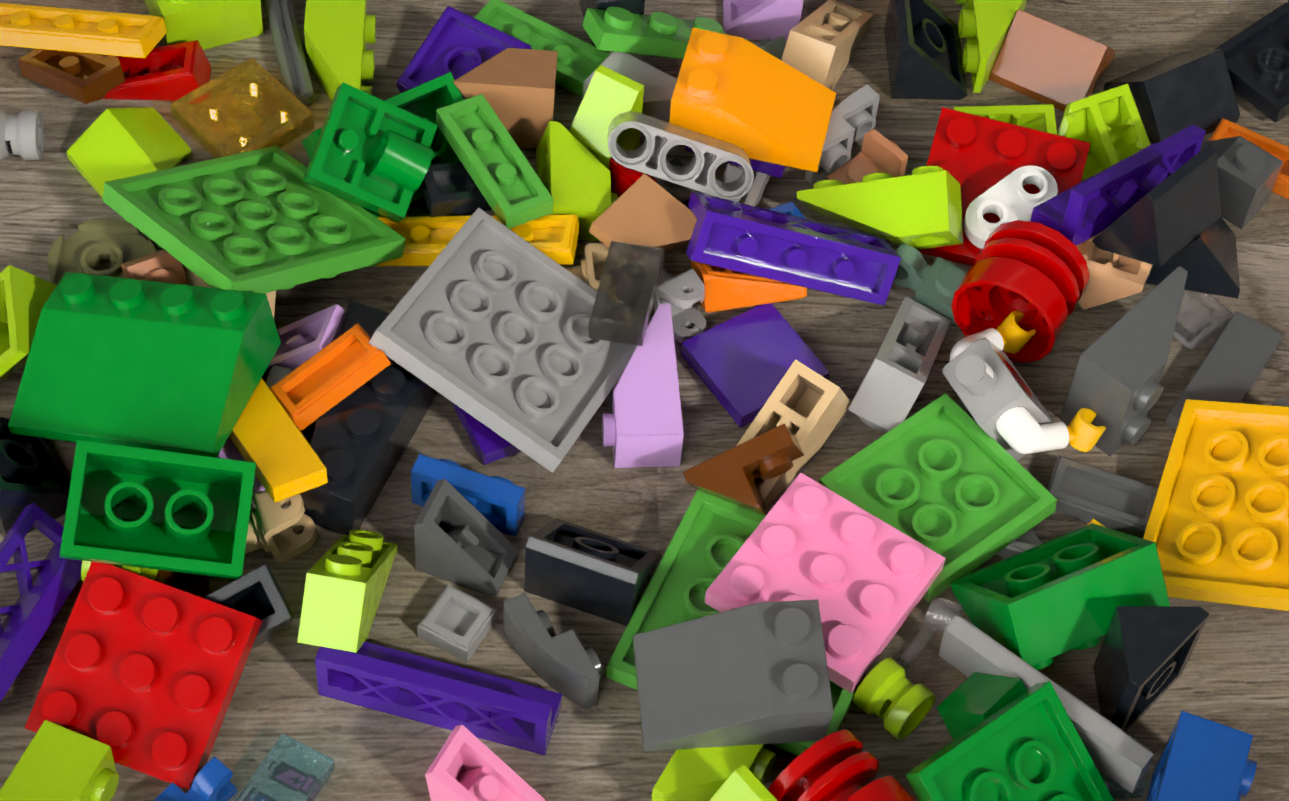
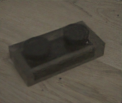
[588,241,664,346]

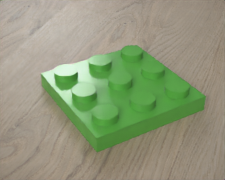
[819,393,1057,602]

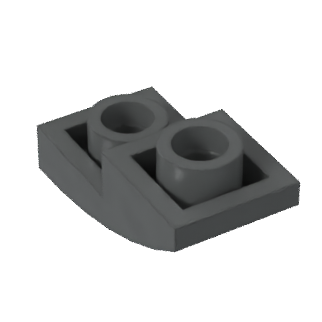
[503,593,603,709]

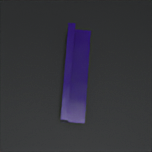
[1030,124,1206,246]
[686,191,902,306]
[0,503,82,702]
[315,642,562,756]

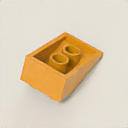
[669,28,836,172]

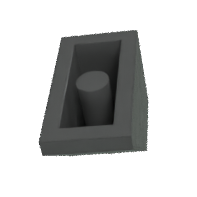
[1200,136,1283,229]

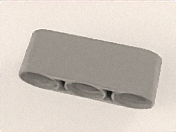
[607,111,754,200]

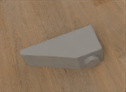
[848,296,952,431]

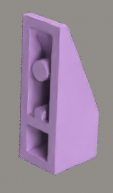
[602,304,684,468]

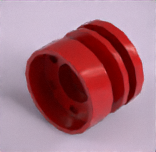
[951,220,1090,363]
[768,729,917,801]

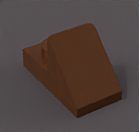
[683,423,804,516]

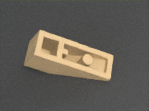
[781,0,874,90]
[736,359,851,507]

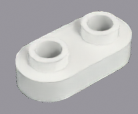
[964,165,1058,249]

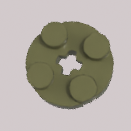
[47,218,155,285]

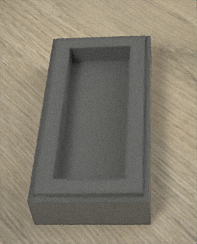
[1047,455,1158,539]

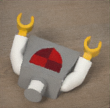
[942,311,1106,461]

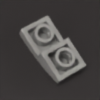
[805,84,880,184]

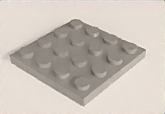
[369,207,647,473]

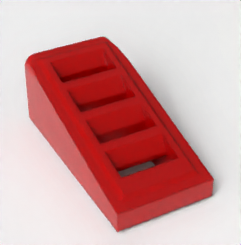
[102,40,211,101]

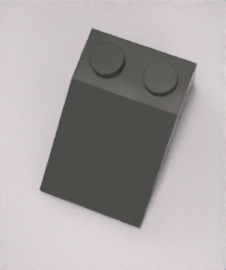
[1060,266,1188,457]
[633,599,834,751]

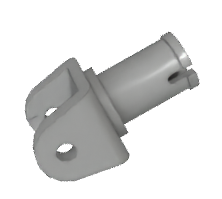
[628,256,707,343]

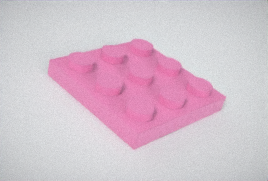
[705,473,946,694]

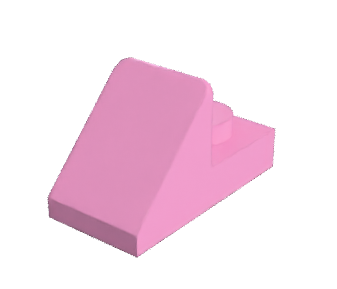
[425,725,546,801]

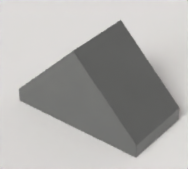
[414,479,519,596]

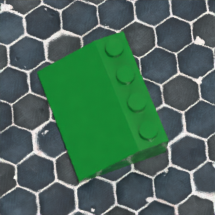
[8,272,281,458]

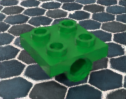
[303,82,438,223]

